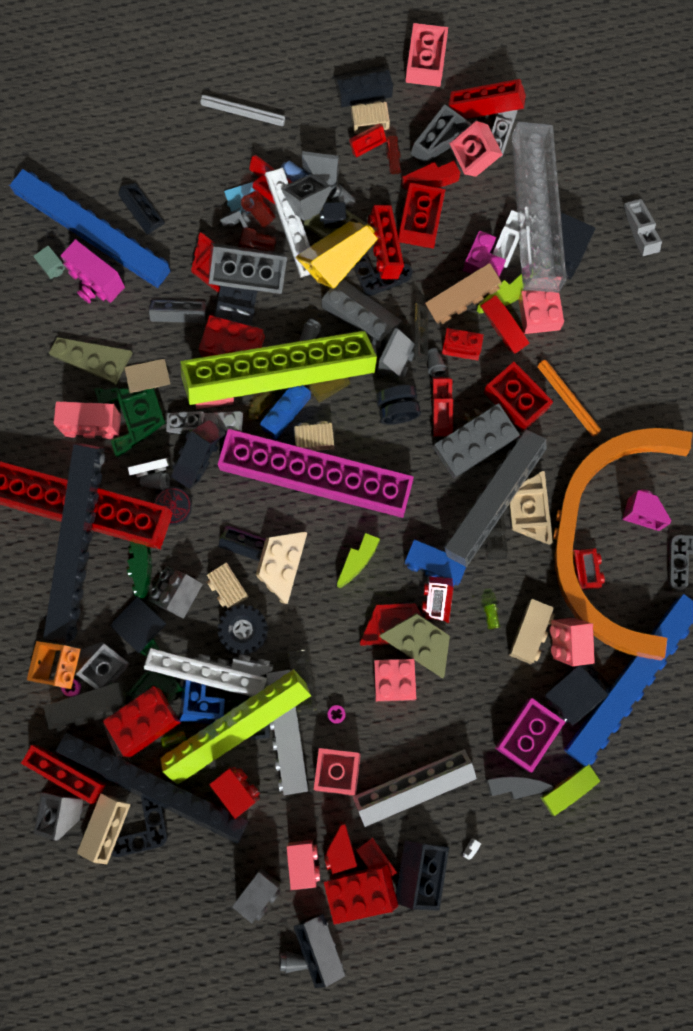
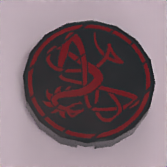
[154,487,192,525]

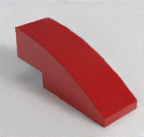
[402,161,461,189]
[480,295,530,354]
[432,377,453,436]

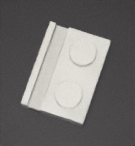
[128,458,170,477]

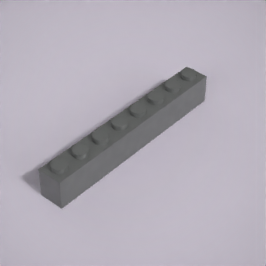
[445,430,547,567]

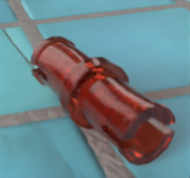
[387,136,401,174]

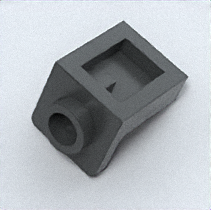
[220,207,251,229]

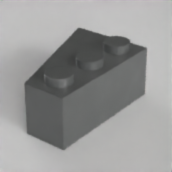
[411,104,472,164]

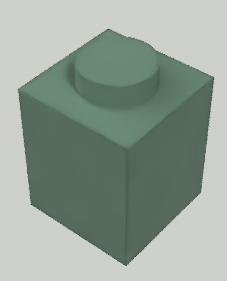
[34,246,65,279]

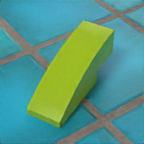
[477,273,533,313]
[337,533,380,588]
[540,764,600,816]

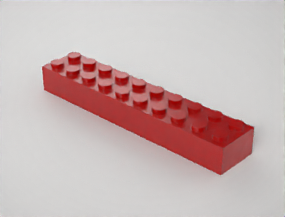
[0,462,173,550]

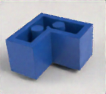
[179,679,225,724]

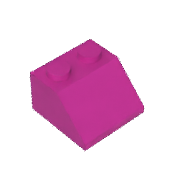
[622,489,671,531]

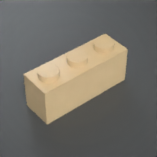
[509,599,555,664]
[77,794,130,864]

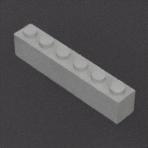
[265,670,309,795]
[353,749,477,827]

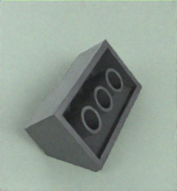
[208,243,287,294]
[322,280,402,349]

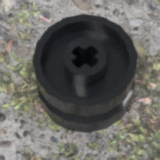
[375,385,421,425]

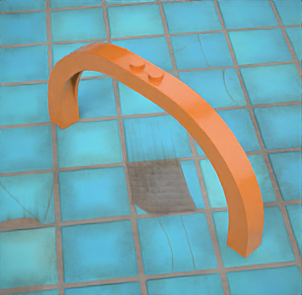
[553,428,692,660]

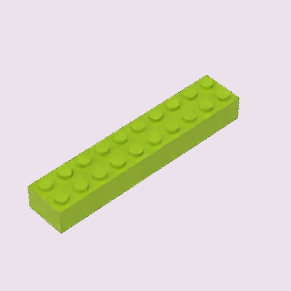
[180,331,377,405]

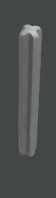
[201,95,285,126]

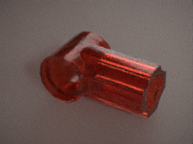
[241,191,276,228]
[238,228,276,252]

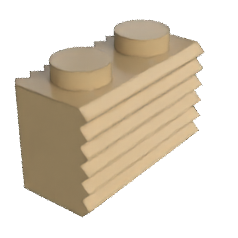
[351,101,390,134]
[294,421,334,451]
[207,563,248,609]

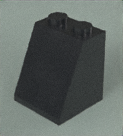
[553,213,596,280]
[545,664,611,726]

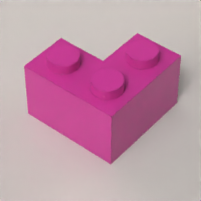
[463,230,506,277]

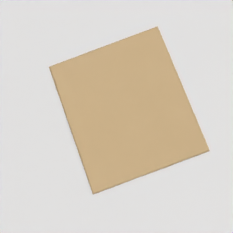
[125,359,171,393]

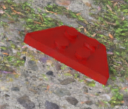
[191,233,220,293]
[360,603,422,646]

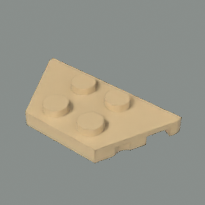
[509,471,553,545]
[256,532,307,604]

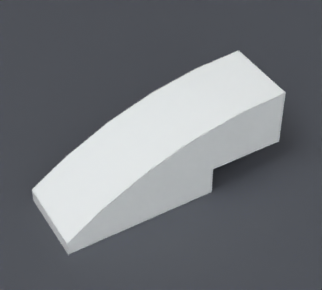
[493,210,528,268]

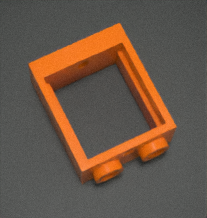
[27,641,80,689]

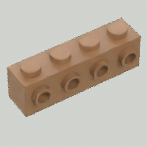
[425,263,502,324]

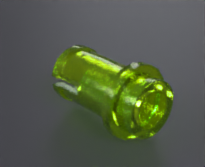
[483,604,500,629]
[161,729,187,750]

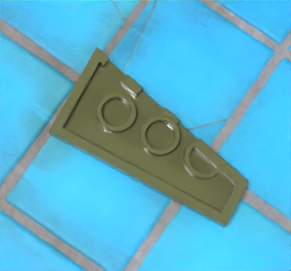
[49,337,133,385]

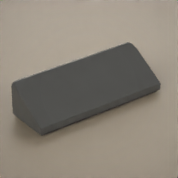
[149,300,206,323]

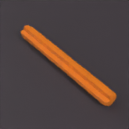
[538,360,601,437]

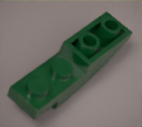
[126,541,152,599]

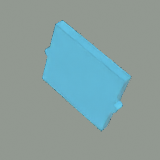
[224,182,263,213]

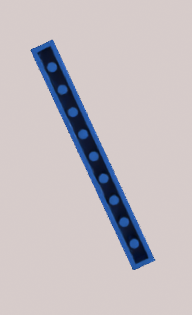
[9,169,170,288]
[564,594,693,766]

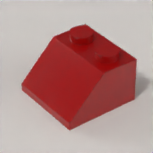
[324,822,357,874]

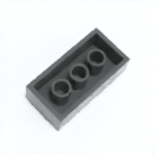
[433,403,520,479]

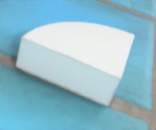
[463,839,481,860]

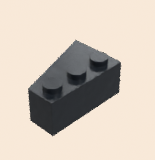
[171,420,227,489]

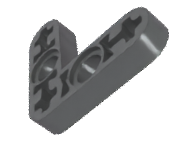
[668,535,693,591]

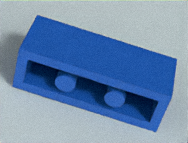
[260,385,311,440]
[404,540,466,587]

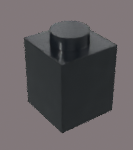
[320,202,346,228]

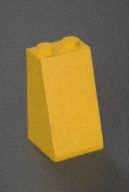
[295,221,378,289]

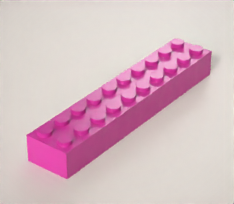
[218,429,414,518]

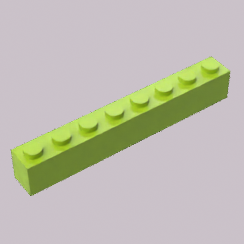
[160,669,311,785]

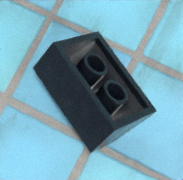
[333,66,393,108]
[396,840,449,910]

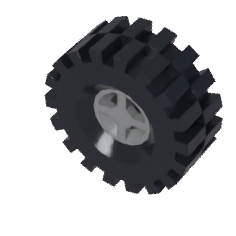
[218,605,268,655]

